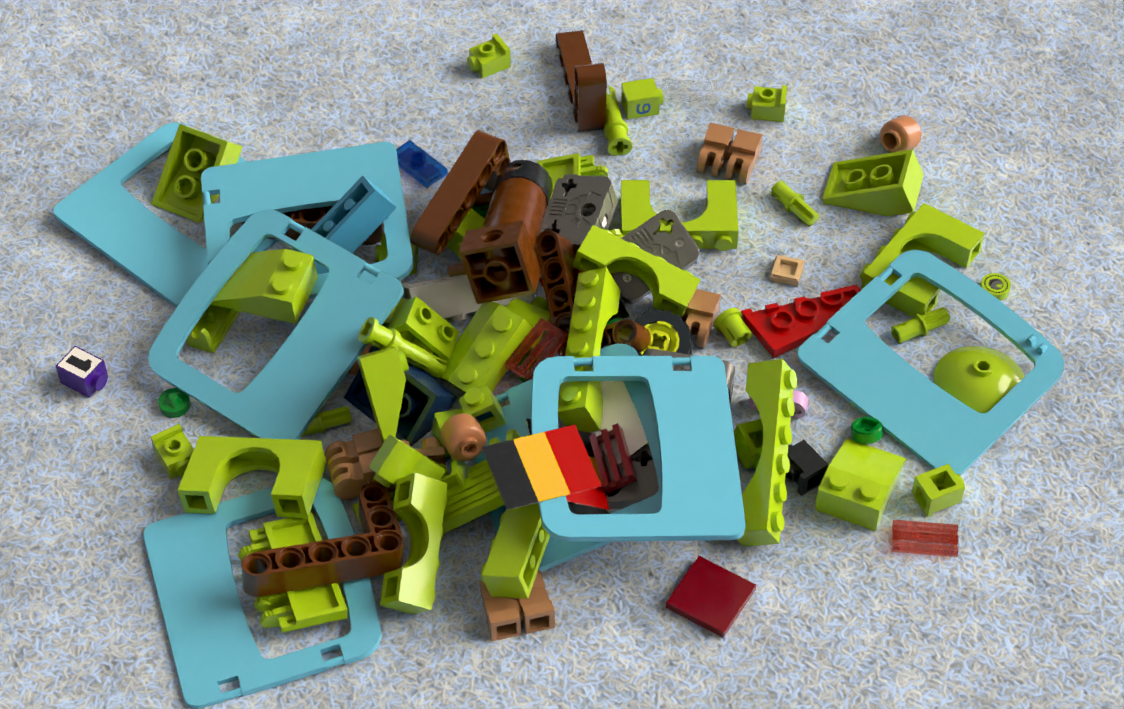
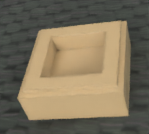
[769,255,805,287]

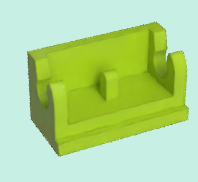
[186,303,241,354]

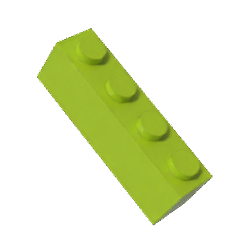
[481,502,550,599]

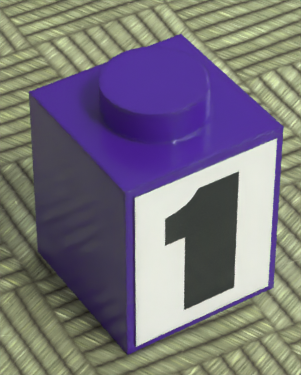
[56,346,109,398]

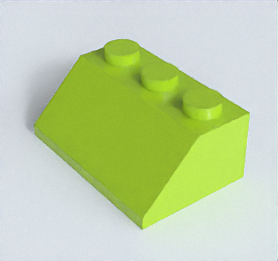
[439,301,534,394]

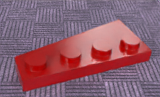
[741,284,861,358]

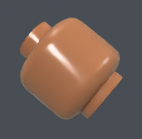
[880,115,922,153]
[440,414,487,461]

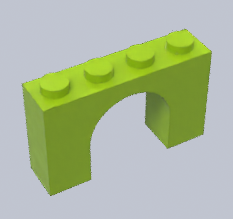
[620,180,739,251]
[860,203,985,317]
[177,436,327,518]

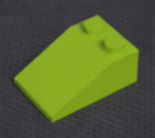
[151,123,243,223]
[822,149,924,216]
[211,249,318,324]
[357,346,409,443]
[815,438,906,532]

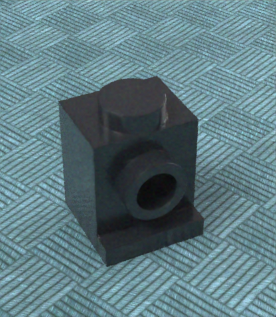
[786,439,828,496]

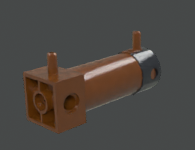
[447,160,553,304]

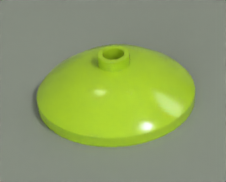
[933,346,1024,413]

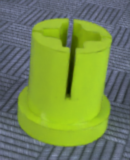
[713,307,752,348]

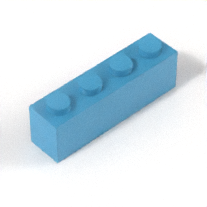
[292,176,397,274]

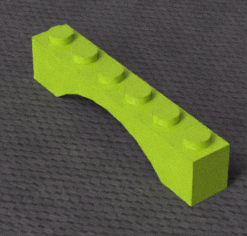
[558,267,621,433]
[736,359,797,546]

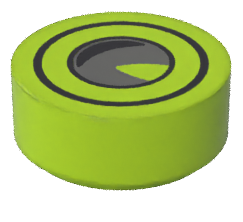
[980,273,1011,301]

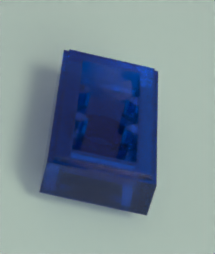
[396,140,448,188]

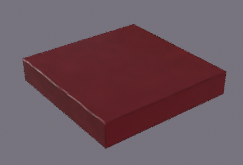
[666,556,756,638]

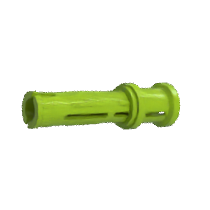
[603,86,633,156]
[358,317,447,378]

